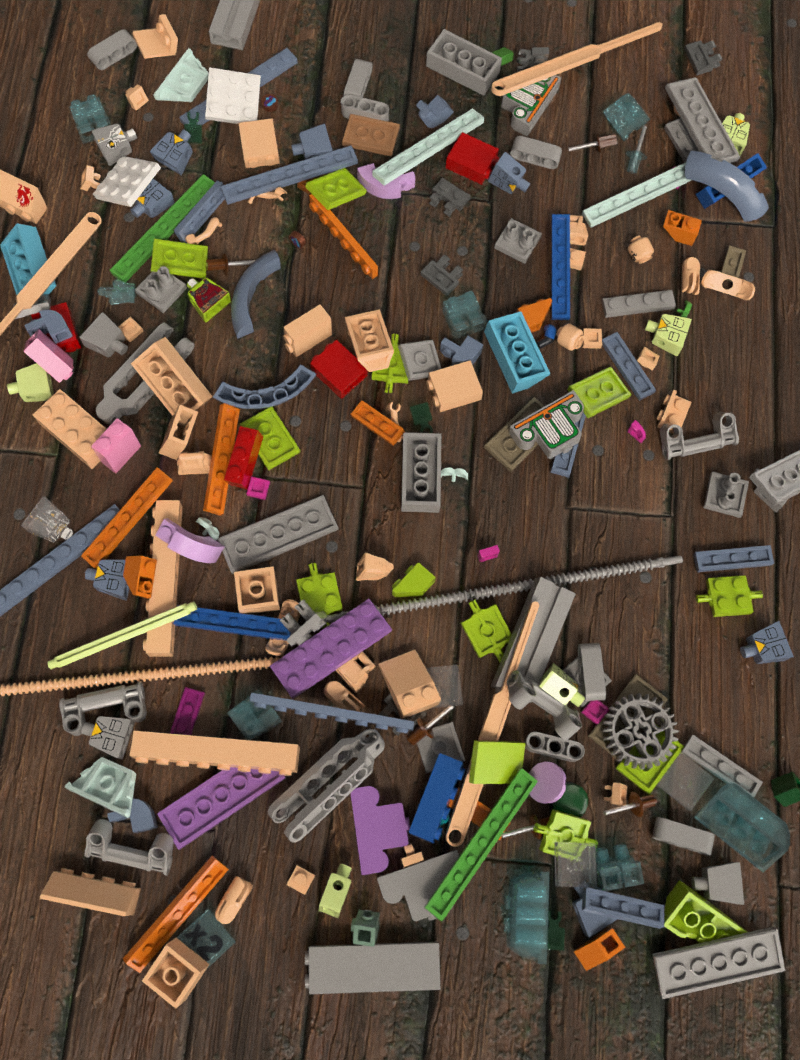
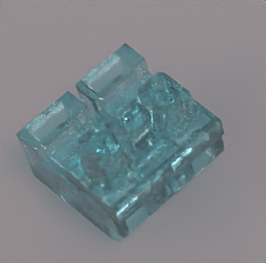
[602,93,650,141]
[69,94,111,144]
[443,291,487,340]
[227,689,283,741]
[592,844,644,891]

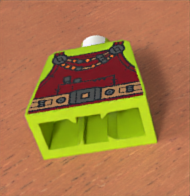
[187,278,231,323]

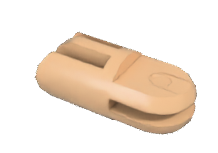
[681,257,700,295]
[324,681,365,721]
[215,876,253,924]

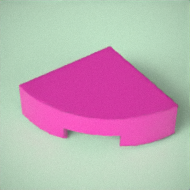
[628,420,646,443]

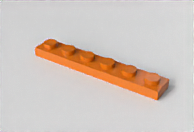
[309,194,378,279]
[203,403,240,516]
[81,467,173,569]
[123,856,229,973]

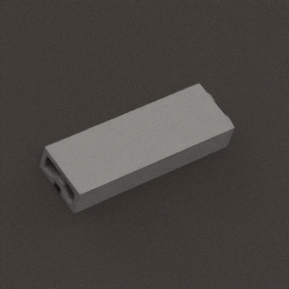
[209,0,260,50]
[490,577,576,703]
[305,942,441,994]

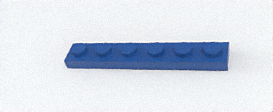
[551,214,570,320]
[173,605,291,641]

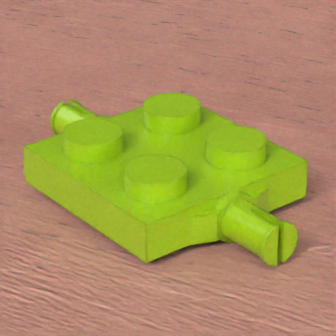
[372,334,408,393]
[296,563,343,629]
[696,576,763,617]
[461,599,512,663]
[533,810,598,862]

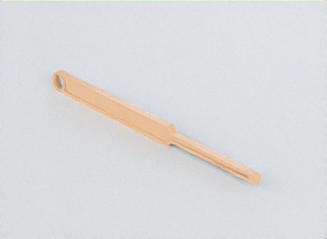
[491,22,662,96]
[0,212,101,336]
[445,602,539,847]

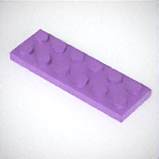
[270,599,392,700]
[157,767,286,850]

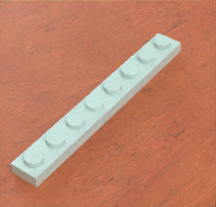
[372,109,484,186]
[582,163,692,228]

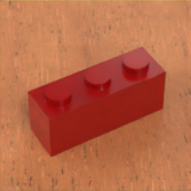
[224,426,264,490]

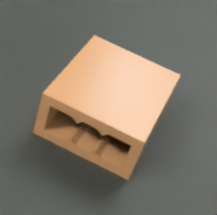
[239,118,280,168]
[283,304,332,357]
[426,360,483,412]
[159,405,198,460]

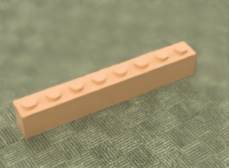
[143,500,183,657]
[130,731,300,776]

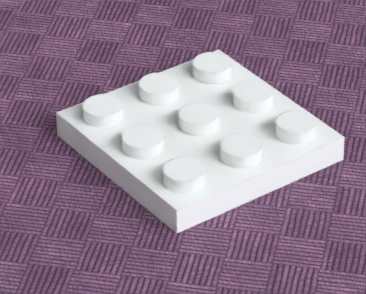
[205,68,261,124]
[93,156,161,207]

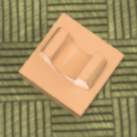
[125,84,149,111]
[81,165,101,191]
[604,783,627,806]
[401,844,424,868]

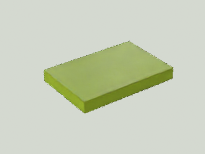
[305,168,367,210]
[151,239,208,279]
[567,366,632,418]
[240,407,301,471]
[615,723,684,795]
[469,740,526,784]

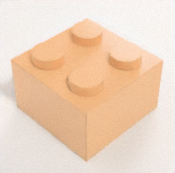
[234,567,280,614]
[142,938,210,1008]

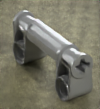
[660,412,739,460]
[507,670,582,740]
[59,681,147,736]
[85,819,174,876]

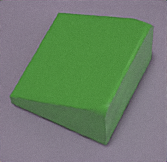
[492,47,514,66]

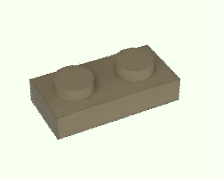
[721,245,746,282]

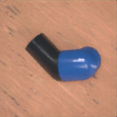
[536,324,556,349]

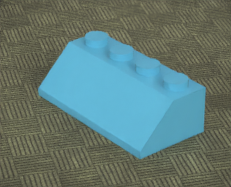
[0,223,56,295]
[484,312,550,393]

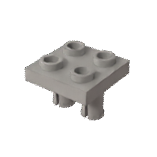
[494,218,542,264]
[135,266,187,313]
[703,472,749,518]
[280,599,328,646]

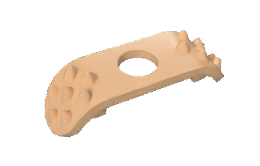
[702,270,755,300]
[265,599,300,656]

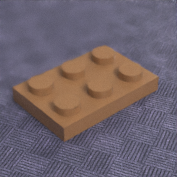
[342,114,400,156]

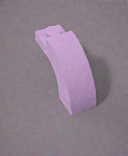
[357,164,415,199]
[155,518,225,563]

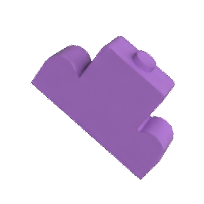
[351,786,410,875]

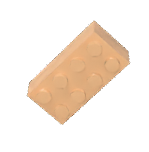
[33,389,107,469]

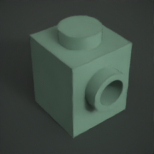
[351,910,380,947]

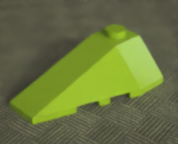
[664,880,748,943]

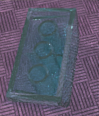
[694,783,790,873]
[504,871,549,964]

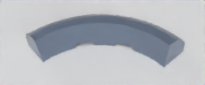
[685,151,769,221]
[231,250,281,339]
[213,364,316,409]

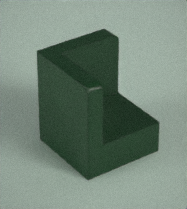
[771,771,800,807]

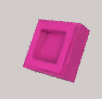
[247,476,270,500]
[478,545,500,562]
[581,701,609,725]

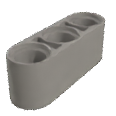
[88,29,137,70]
[344,59,373,98]
[341,95,389,122]
[510,136,562,169]
[578,643,606,701]
[524,732,585,762]
[652,817,715,856]

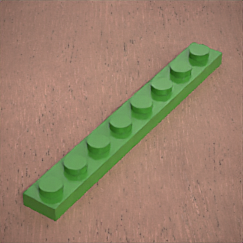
[110,174,215,284]
[423,768,538,921]

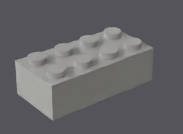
[426,29,502,96]
[401,433,441,513]

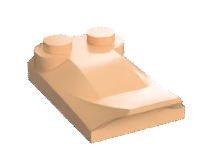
[345,309,394,372]

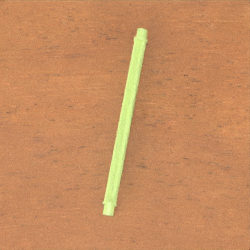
[47,601,197,669]

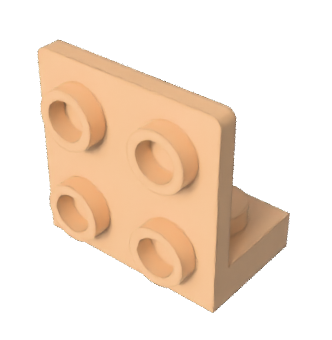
[132,14,178,58]

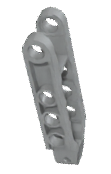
[96,323,194,425]
[268,729,385,842]

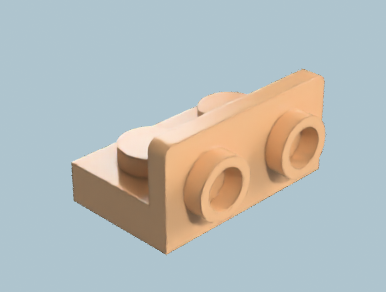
[657,390,691,434]

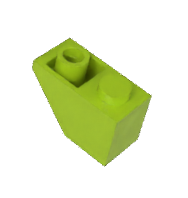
[392,562,436,597]

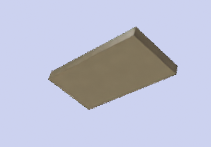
[484,397,545,472]
[588,674,668,762]

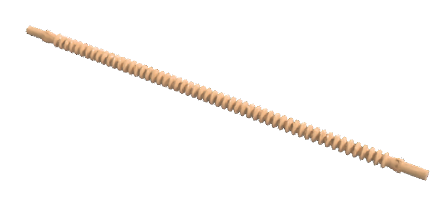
[0,655,284,696]

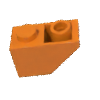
[663,210,702,246]
[517,298,552,333]
[123,556,157,599]
[573,927,625,971]

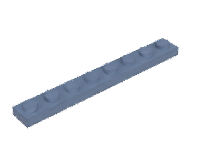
[179,48,297,133]
[221,146,358,205]
[0,504,120,616]
[250,693,414,734]

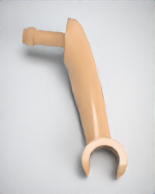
[248,187,287,204]
[185,217,222,245]
[387,402,403,443]

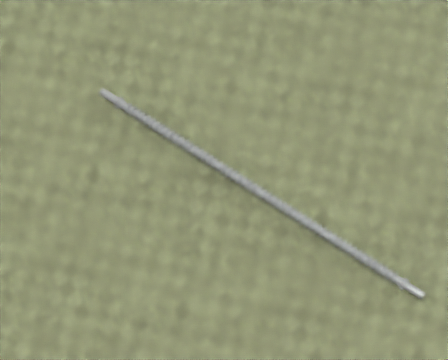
[324,555,683,623]

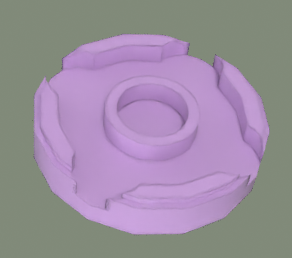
[529,761,566,804]

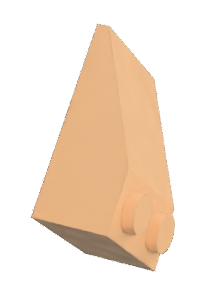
[378,650,441,719]

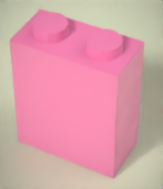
[24,329,74,383]
[91,418,141,473]

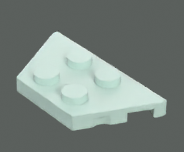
[154,48,209,102]
[65,757,136,818]

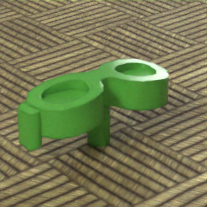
[677,300,692,318]

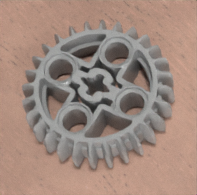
[602,693,679,770]

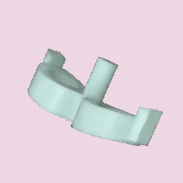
[441,468,468,482]
[196,517,219,540]

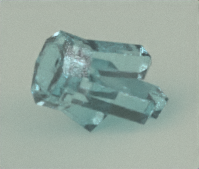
[97,279,136,305]

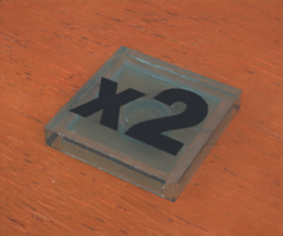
[177,909,236,970]

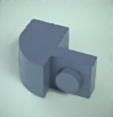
[416,95,454,128]
[25,310,73,344]
[440,336,483,366]
[107,799,158,833]

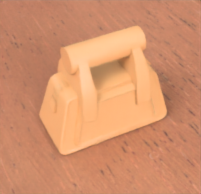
[570,215,588,245]
[177,451,212,475]
[356,553,394,581]
[335,651,376,693]

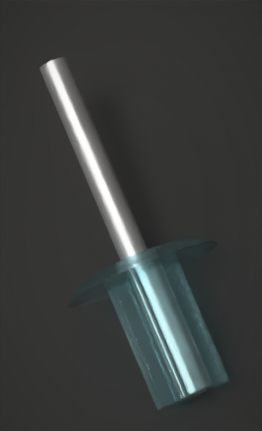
[626,125,647,174]

